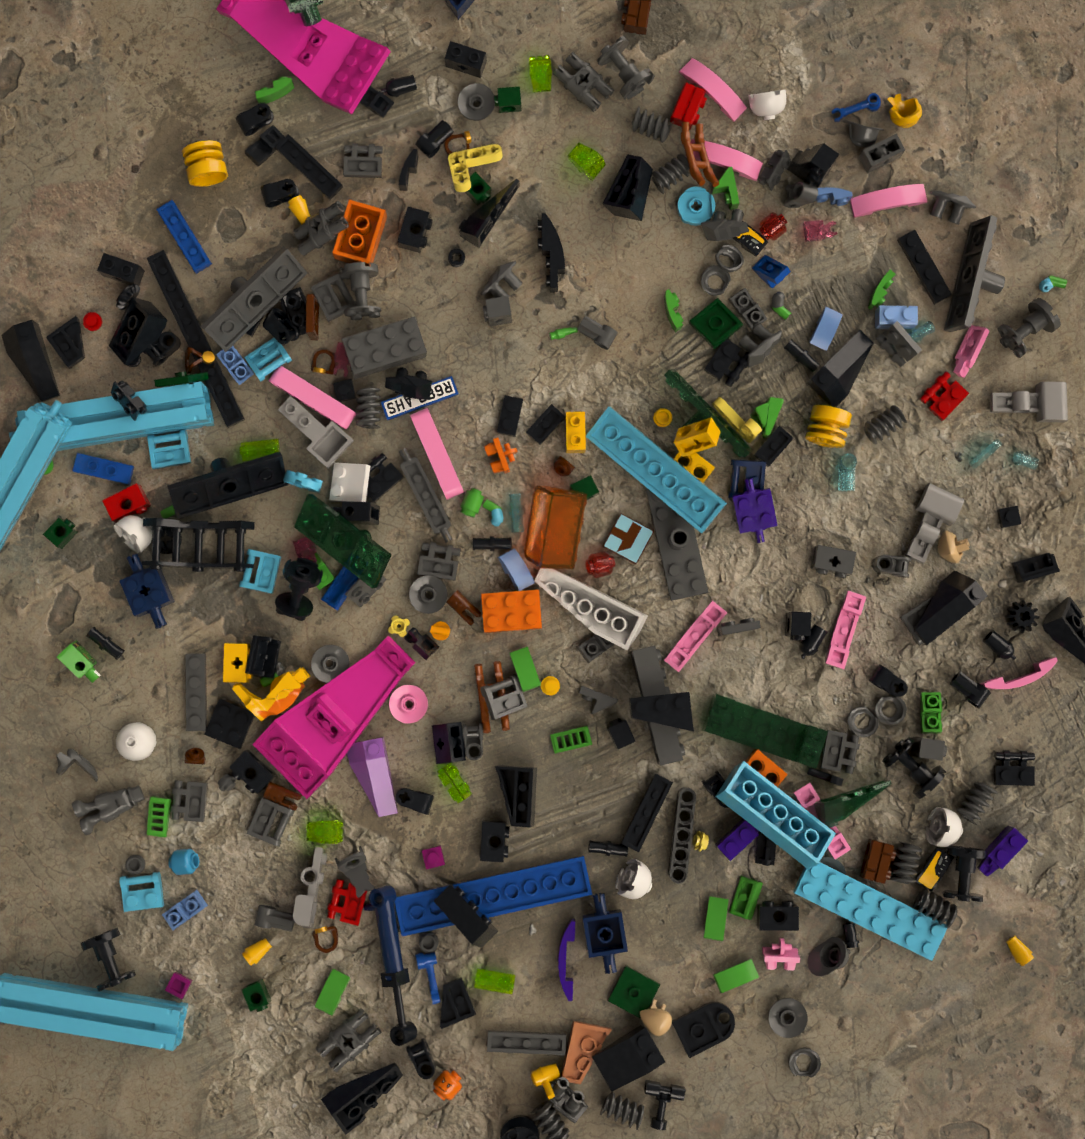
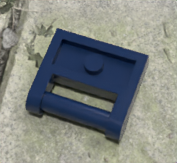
[728,459,766,498]

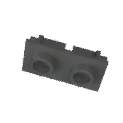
[759,150,791,191]

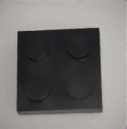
[204,699,255,749]

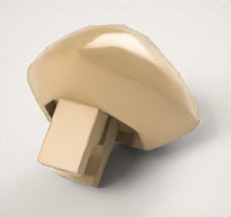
[937,531,970,563]
[640,999,672,1036]

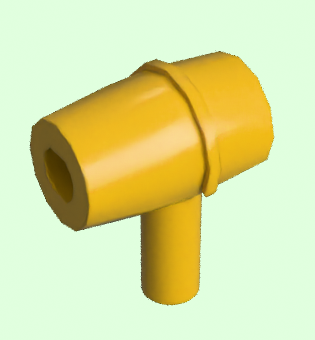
[531,1063,560,1099]

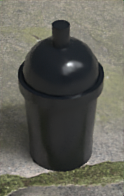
[381,75,417,97]
[800,624,827,659]
[983,630,1016,660]

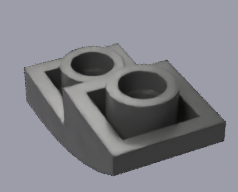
[728,288,767,330]
[577,634,614,663]

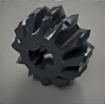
[1005,600,1039,633]

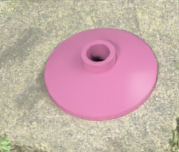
[389,685,428,723]

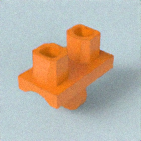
[484,437,518,474]

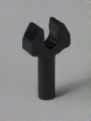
[807,767,844,786]

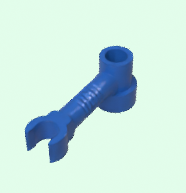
[832,93,881,122]
[415,952,440,1004]

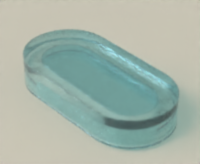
[969,439,1002,469]

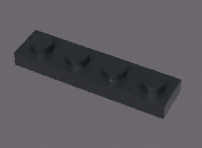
[275,134,343,200]
[897,230,952,305]
[621,774,673,852]

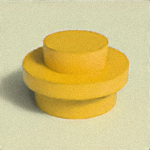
[653,408,672,427]
[541,676,560,695]

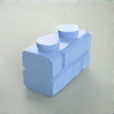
[875,305,918,329]

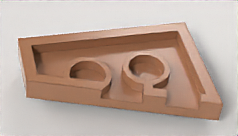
[561,1021,612,1084]

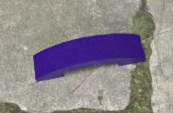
[558,919,575,1001]

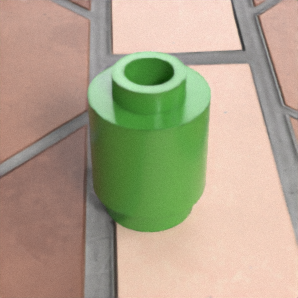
[460,488,484,518]

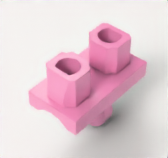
[762,938,800,970]

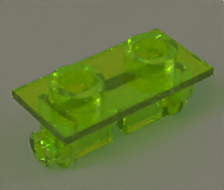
[239,439,280,462]
[437,763,472,804]
[474,968,516,995]

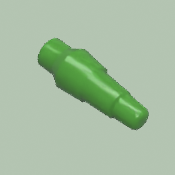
[549,327,578,340]

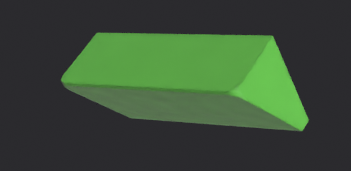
[750,402,769,429]
[729,876,763,920]

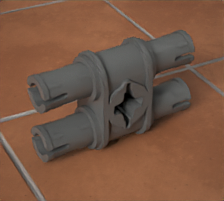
[553,52,614,112]
[293,201,349,256]
[316,1008,382,1073]

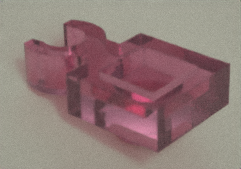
[803,220,838,242]
[334,342,349,378]
[293,535,317,563]

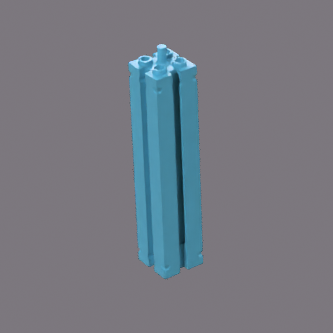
[9,381,214,451]
[0,400,73,551]
[0,973,188,1051]

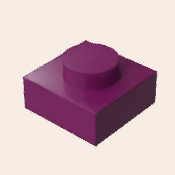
[422,845,445,870]
[165,972,193,999]

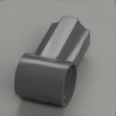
[577,316,618,350]
[254,905,295,932]

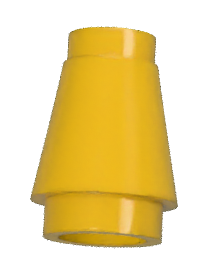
[288,195,310,225]
[1006,936,1034,966]
[242,938,272,966]

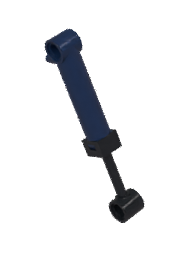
[364,885,417,1046]

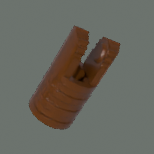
[446,590,482,625]
[263,782,302,811]

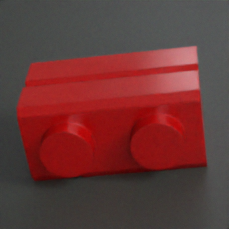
[670,82,707,130]

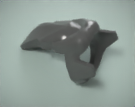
[56,749,98,782]
[334,846,375,897]

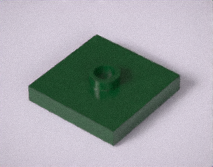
[689,298,743,349]
[154,371,209,387]
[608,965,660,1019]

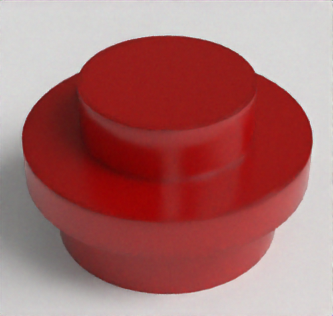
[83,312,103,331]

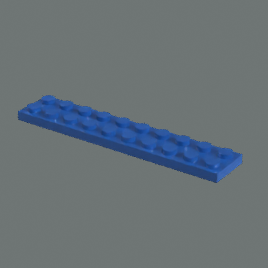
[395,856,592,937]

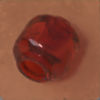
[759,212,788,241]
[585,551,615,578]

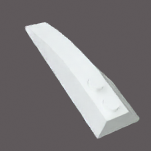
[534,564,648,650]

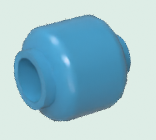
[168,849,199,875]

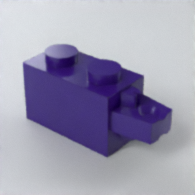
[715,819,759,861]
[977,826,1028,877]

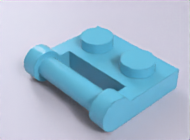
[244,338,292,382]
[147,429,191,469]
[239,549,281,594]
[119,872,164,912]

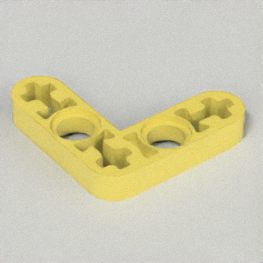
[448,144,503,192]
[712,397,762,443]

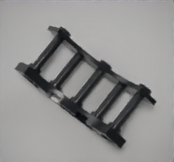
[142,518,255,572]

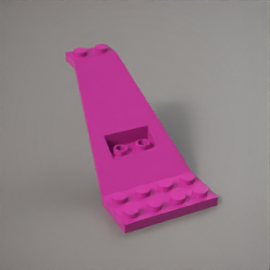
[216,0,391,115]
[252,636,416,799]

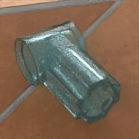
[837,453,857,492]

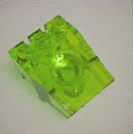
[529,55,552,93]
[567,143,606,181]
[306,819,343,844]

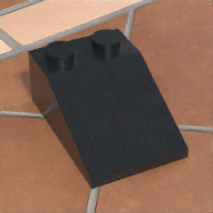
[109,297,168,365]
[591,1025,665,1091]

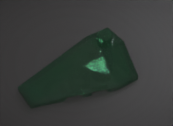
[814,780,892,828]

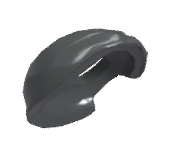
[715,245,744,272]
[701,265,731,296]
[875,696,907,725]
[847,706,879,737]
[788,1047,821,1078]

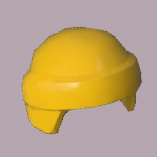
[887,94,922,128]

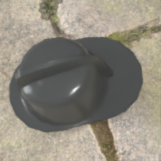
[840,119,884,147]
[807,937,851,977]

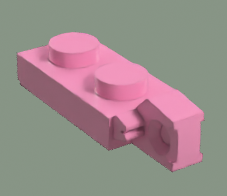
[953,325,990,378]

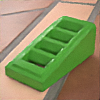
[762,397,784,438]
[550,726,592,753]
[147,796,172,837]

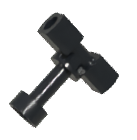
[644,1080,686,1130]

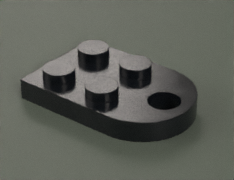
[672,1002,735,1058]

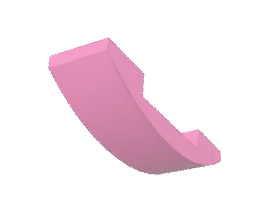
[679,58,747,122]
[686,139,763,181]
[850,184,927,218]
[825,591,866,670]
[664,600,727,672]
[979,657,1058,689]
[793,782,851,859]

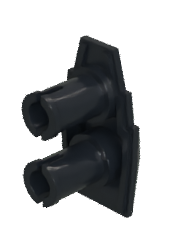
[280,287,307,336]
[385,367,432,400]

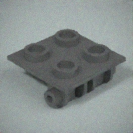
[345,566,387,607]

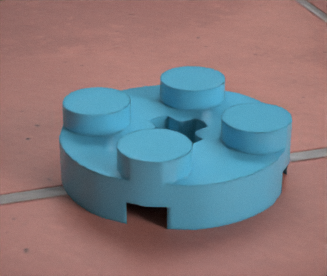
[677,187,715,226]
[283,470,323,493]

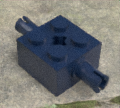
[120,554,175,629]
[582,893,628,974]

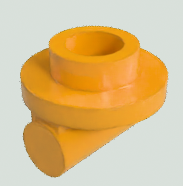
[430,621,451,641]

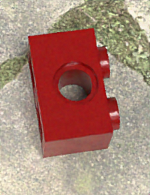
[102,483,151,523]

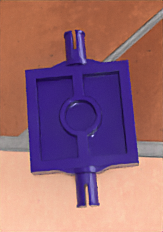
[732,478,778,543]

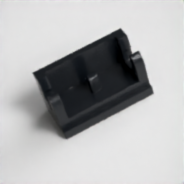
[1012,552,1060,583]
[245,635,281,679]

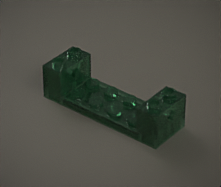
[701,694,828,768]

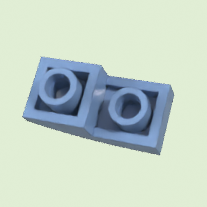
[815,187,853,206]
[809,306,843,351]
[216,346,254,385]
[498,548,535,591]
[162,890,208,930]

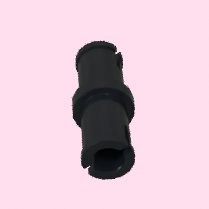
[784,339,820,373]
[473,536,512,551]
[86,627,125,660]
[588,840,628,857]

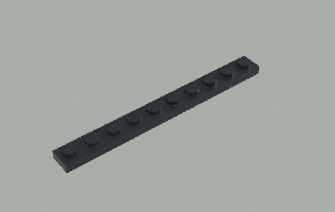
[147,250,245,428]

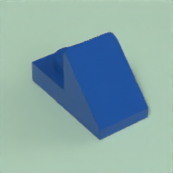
[752,255,791,288]

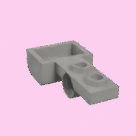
[990,382,1068,423]
[278,396,354,469]
[905,483,964,564]
[293,847,327,929]

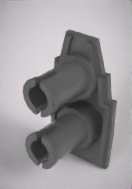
[930,191,976,225]
[701,209,749,241]
[480,261,523,298]
[739,324,782,368]
[542,1077,588,1124]

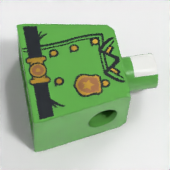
[57,640,101,683]

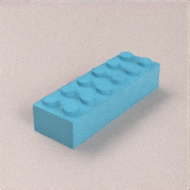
[715,761,836,869]

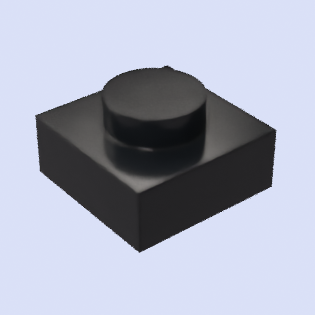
[333,379,356,402]
[997,506,1022,528]

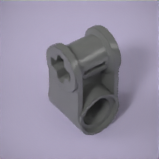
[784,182,818,208]
[872,555,911,578]
[463,723,483,761]

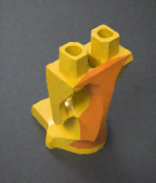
[232,667,311,721]

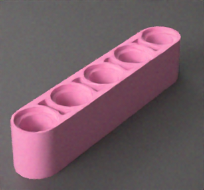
[268,366,357,430]
[410,408,464,500]

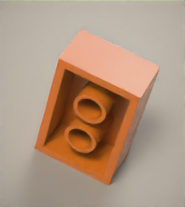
[332,199,387,266]
[481,590,542,633]

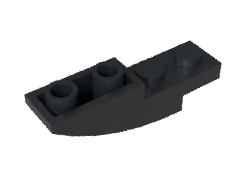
[538,213,565,293]

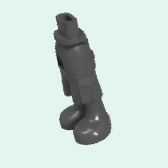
[72,785,145,835]

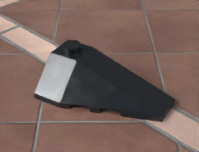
[459,179,520,248]
[1,320,60,401]
[807,330,873,407]
[914,570,988,645]
[1042,597,1085,664]

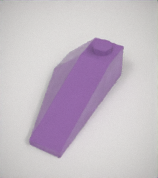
[347,737,398,817]

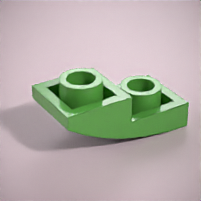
[255,77,294,104]
[868,269,896,310]
[664,289,683,333]
[510,647,541,692]
[920,692,942,734]
[704,896,729,941]
[713,959,759,993]
[315,969,350,1016]

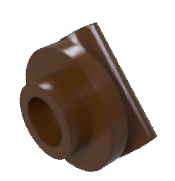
[554,456,575,477]
[185,748,206,765]

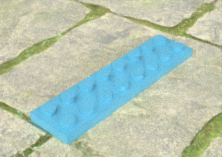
[586,406,727,533]
[793,862,947,961]

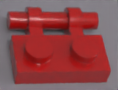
[920,371,969,421]
[327,879,368,926]

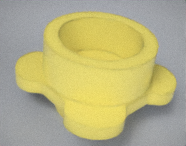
[388,616,410,637]
[692,831,709,851]

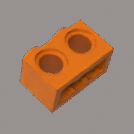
[745,749,788,787]

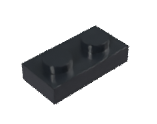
[497,395,523,437]
[526,404,566,445]
[754,426,794,467]

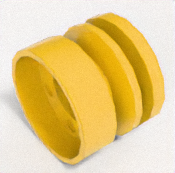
[182,140,228,187]
[805,405,852,448]

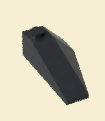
[321,1063,403,1135]

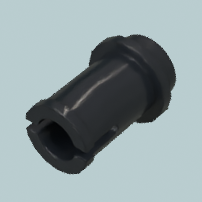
[842,923,860,948]

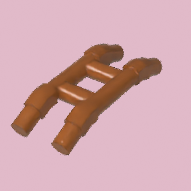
[681,122,719,187]
[474,661,510,733]

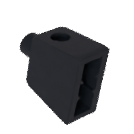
[332,501,380,525]

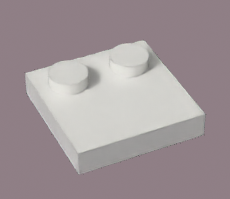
[329,462,370,502]

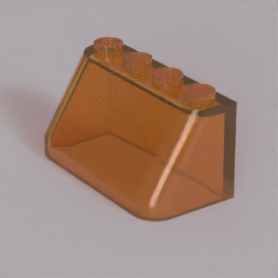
[524,486,587,569]

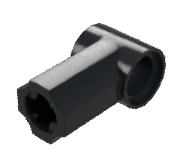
[415,120,454,158]
[950,671,991,708]

